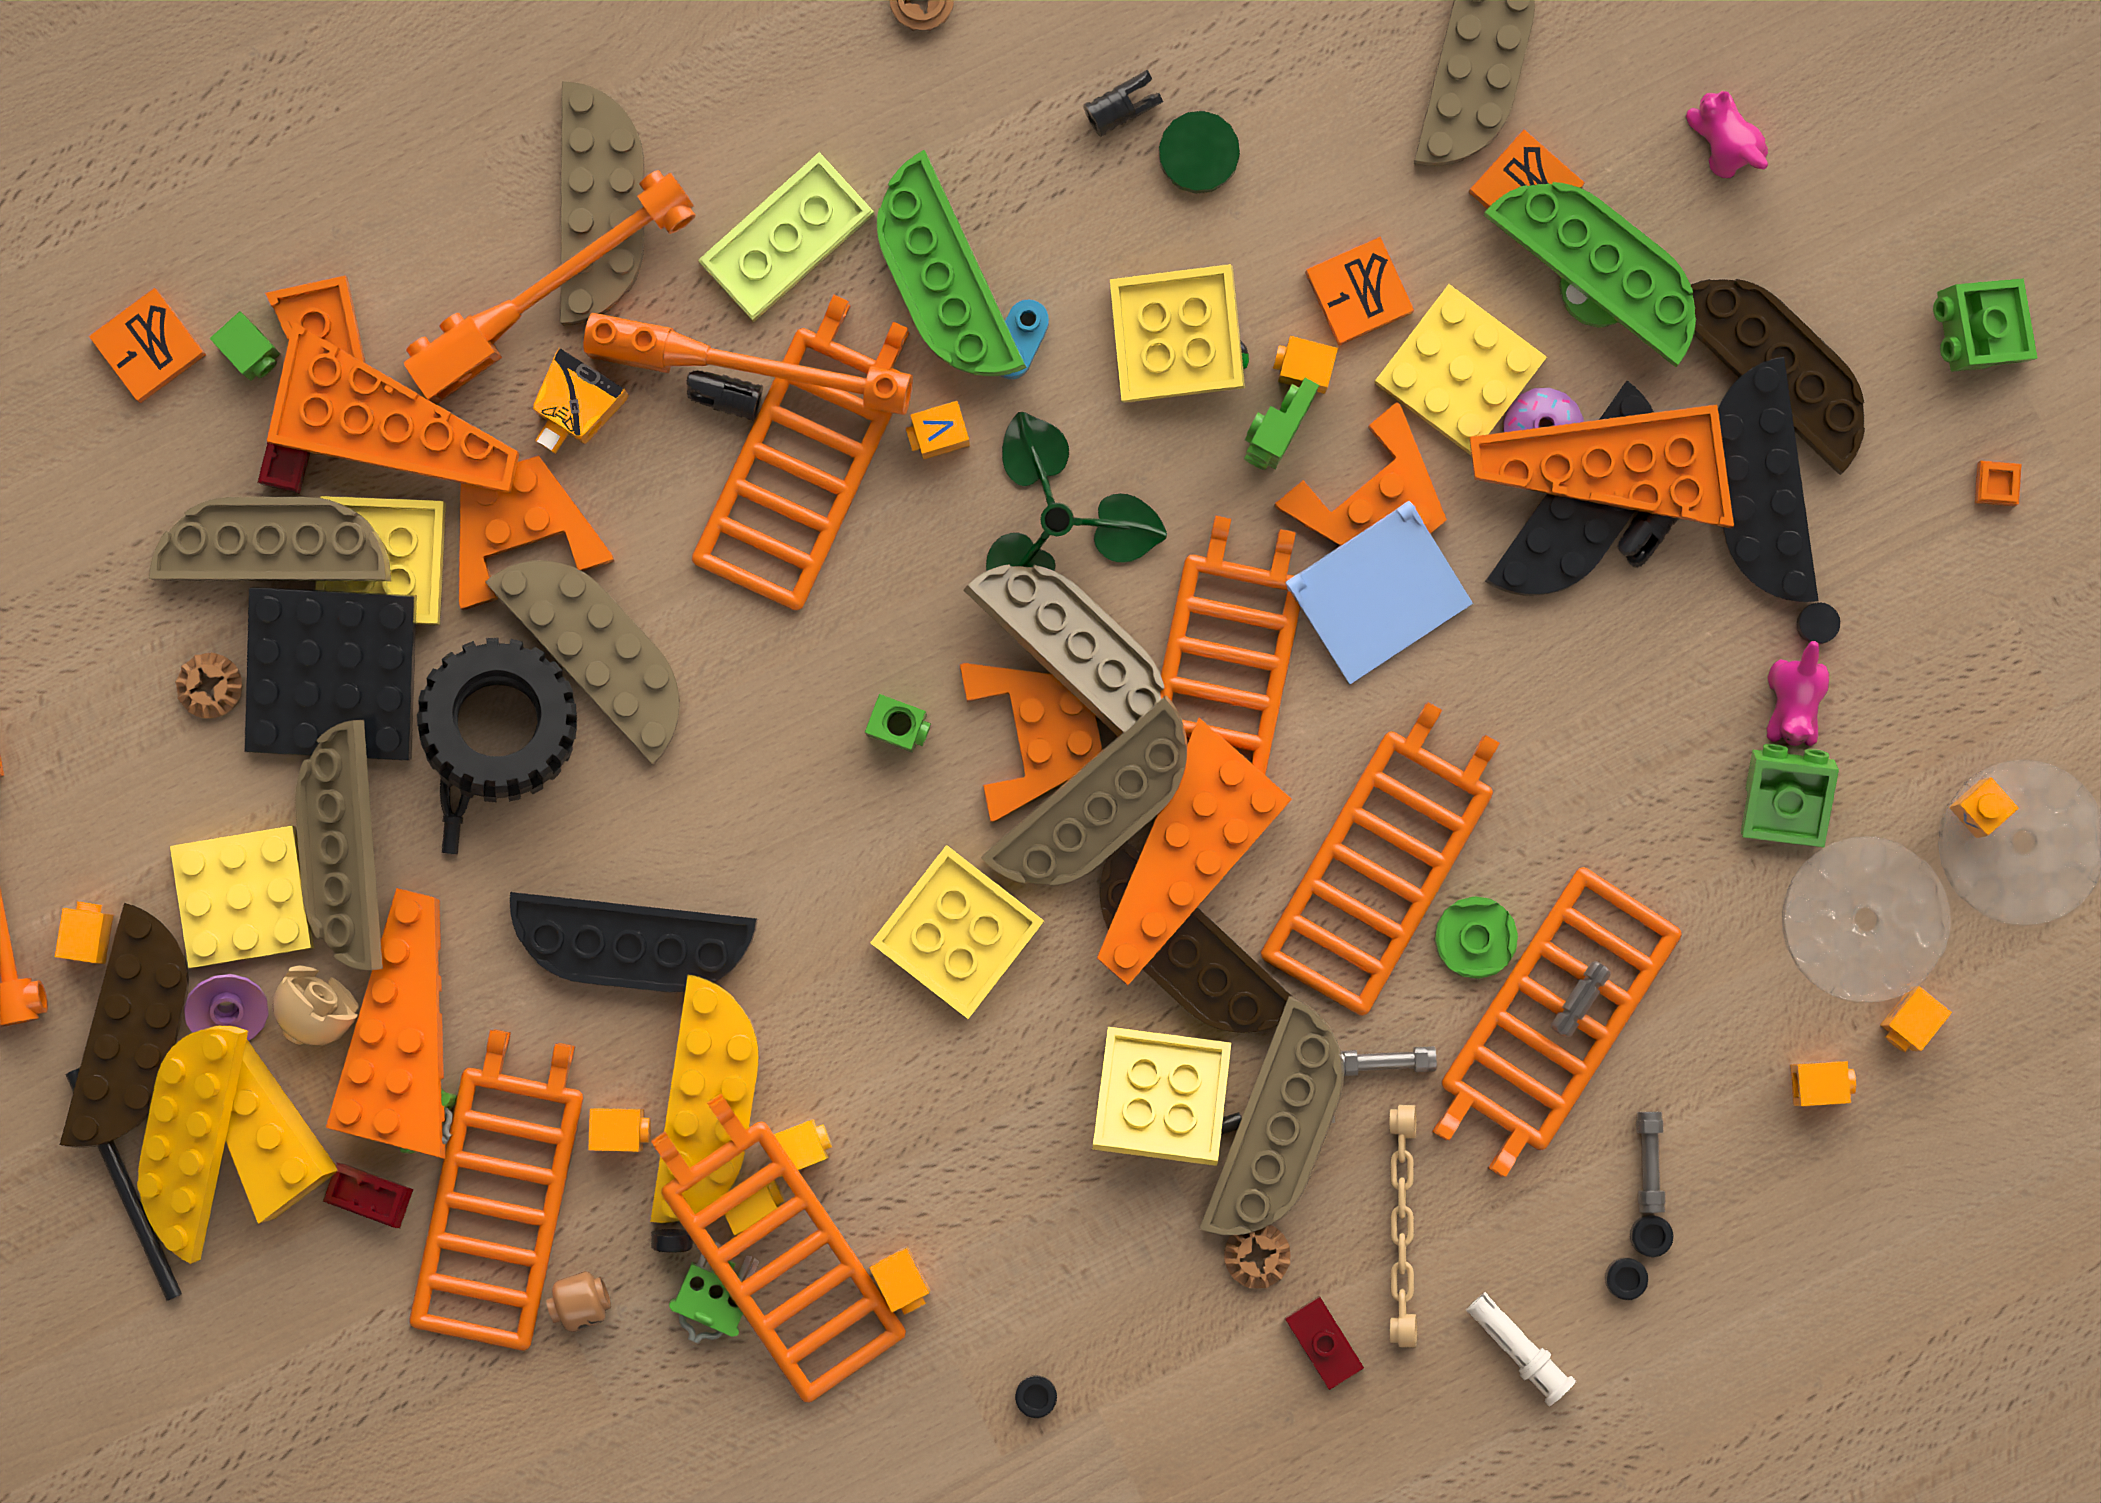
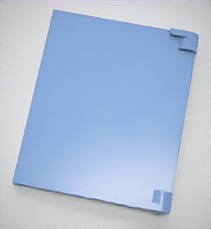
[1285,501,1473,684]

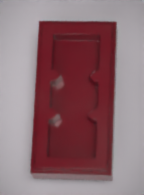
[257,442,310,494]
[323,1162,414,1229]
[1285,1296,1364,1390]

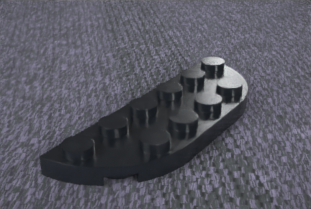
[1718,357,1819,602]
[1485,381,1654,596]
[510,892,758,993]

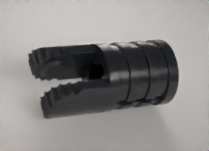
[1083,69,1164,137]
[686,370,763,421]
[1617,511,1678,568]

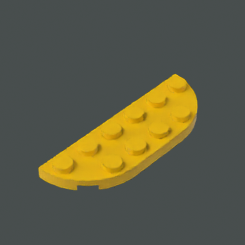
[650,975,759,1223]
[137,1026,248,1264]

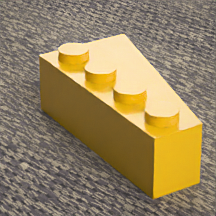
[226,1039,338,1224]

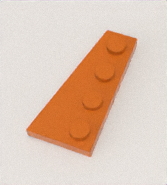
[265,275,366,363]

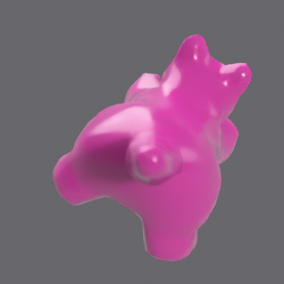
[1685,91,1768,178]
[1766,641,1829,746]

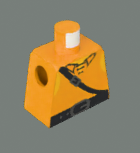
[533,348,629,454]

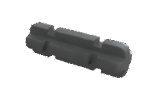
[1551,961,1611,1038]

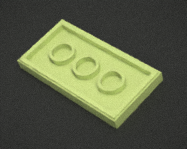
[698,152,874,322]

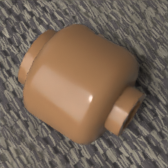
[546,1271,611,1332]

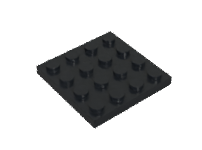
[244,587,417,761]

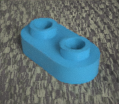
[1001,299,1049,379]

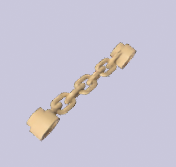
[1390,1105,1417,1348]

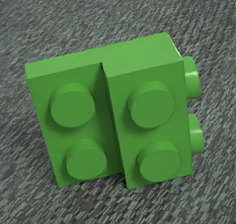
[1933,278,2038,372]
[1244,378,1319,470]
[1741,744,1839,848]

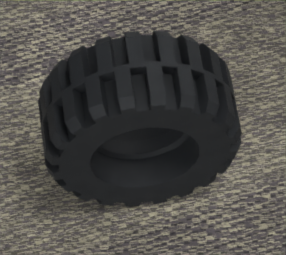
[417,638,577,803]

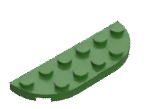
[877,150,1027,376]
[1483,182,1696,367]

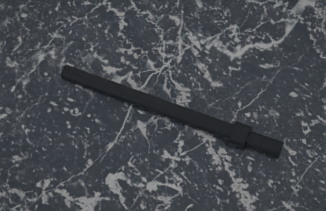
[65,1068,182,1301]

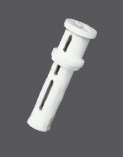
[1466,1292,1576,1406]

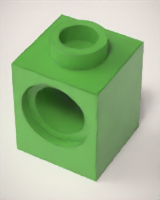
[209,311,281,381]
[865,694,931,753]

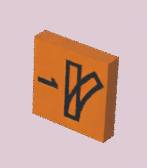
[1468,130,1585,209]
[1305,236,1414,346]
[89,288,206,403]

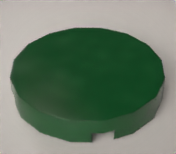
[1159,111,1240,194]

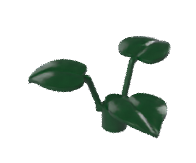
[986,412,1167,571]

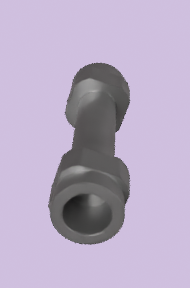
[1341,1046,1437,1076]
[1636,1112,1665,1213]

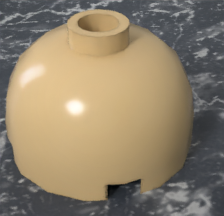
[273,965,359,1046]

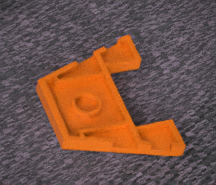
[1274,402,1447,547]
[459,455,615,610]
[960,663,1102,822]

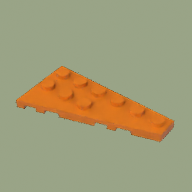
[267,322,519,493]
[1469,404,1734,529]
[1096,718,1292,986]
[326,888,445,1159]

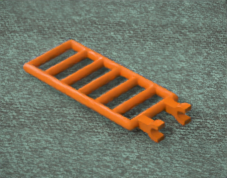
[692,295,910,611]
[1160,515,1301,775]
[1261,702,1500,1016]
[1432,867,1682,1177]
[409,1029,583,1351]
[651,1094,906,1403]

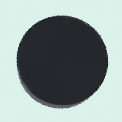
[1797,602,1840,645]
[1630,1215,1674,1257]
[651,1229,693,1253]
[1605,1257,1648,1300]
[1015,1375,1057,1418]

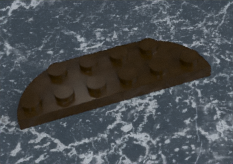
[1691,279,1865,475]
[1100,841,1293,1033]
[59,903,189,1148]

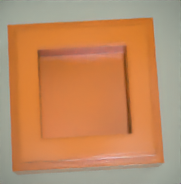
[1975,461,2022,506]

